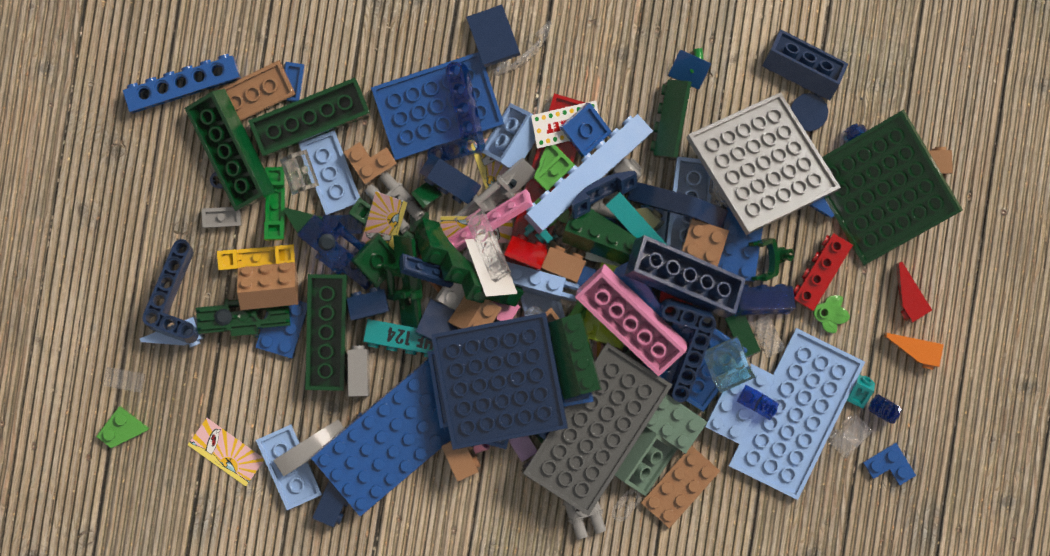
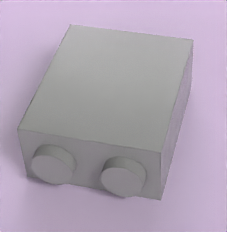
[347,346,370,396]

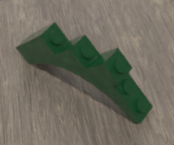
[414,218,524,307]

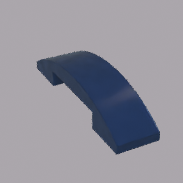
[572,171,637,219]

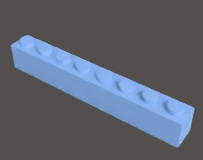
[524,114,653,234]

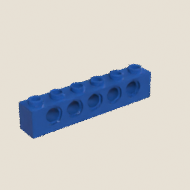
[123,54,241,114]

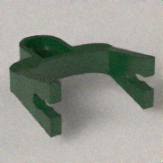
[748,238,794,281]

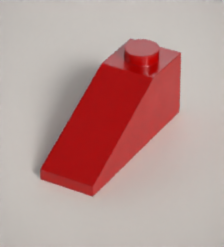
[896,261,932,323]

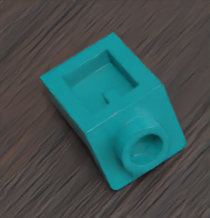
[524,224,554,244]
[847,375,875,409]

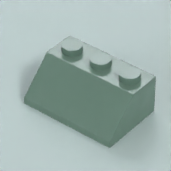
[615,427,678,496]

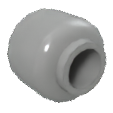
[613,158,642,180]

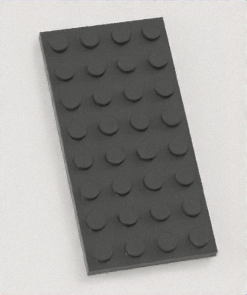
[523,342,672,516]

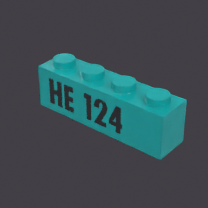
[363,319,434,357]

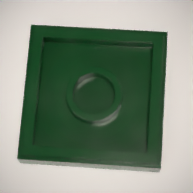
[351,233,395,288]

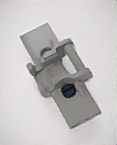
[454,158,536,221]

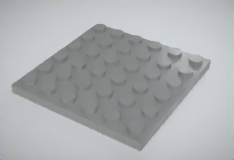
[686,92,841,235]

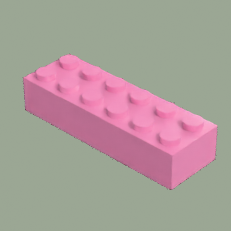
[575,264,688,376]

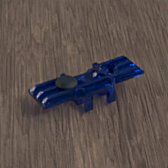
[297,214,371,290]

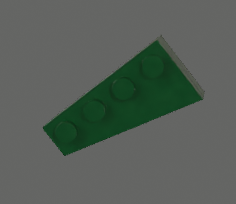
[562,208,637,265]

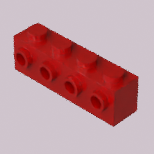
[791,233,853,311]

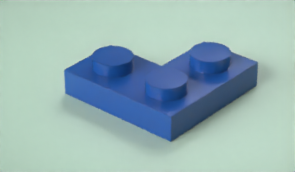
[863,442,916,485]

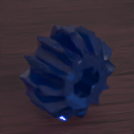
[868,394,902,424]

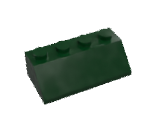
[650,80,692,161]
[548,313,602,400]

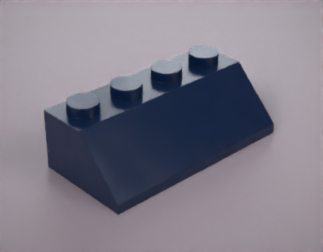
[762,29,848,101]

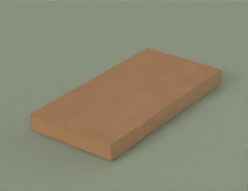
[218,60,296,121]

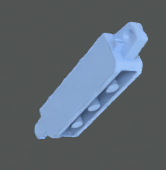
[505,261,580,302]

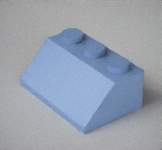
[480,103,536,169]

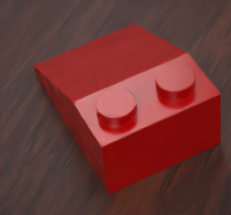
[504,234,548,271]

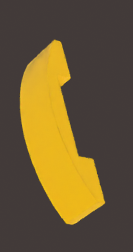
[217,244,295,270]

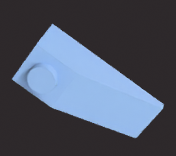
[139,317,204,348]

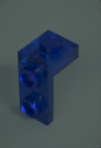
[736,385,779,420]

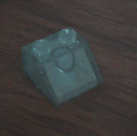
[704,336,756,393]

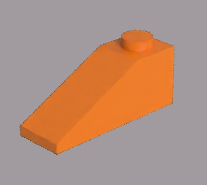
[884,333,944,370]

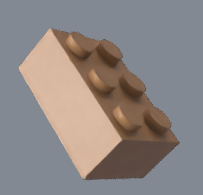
[237,262,298,310]

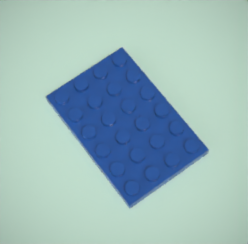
[371,52,504,161]

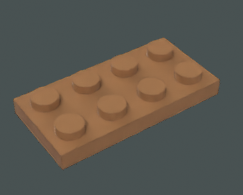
[640,446,720,529]

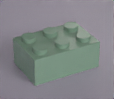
[646,394,707,454]

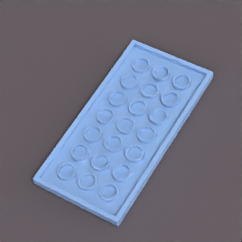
[728,328,865,500]

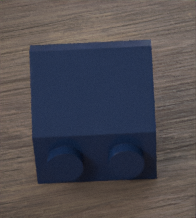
[347,286,391,321]

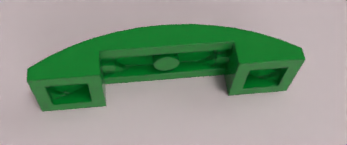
[264,167,285,241]

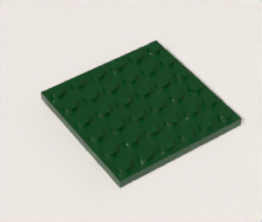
[822,109,963,265]

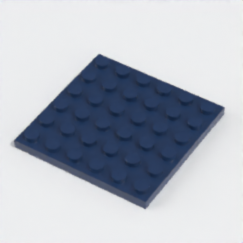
[431,312,568,450]

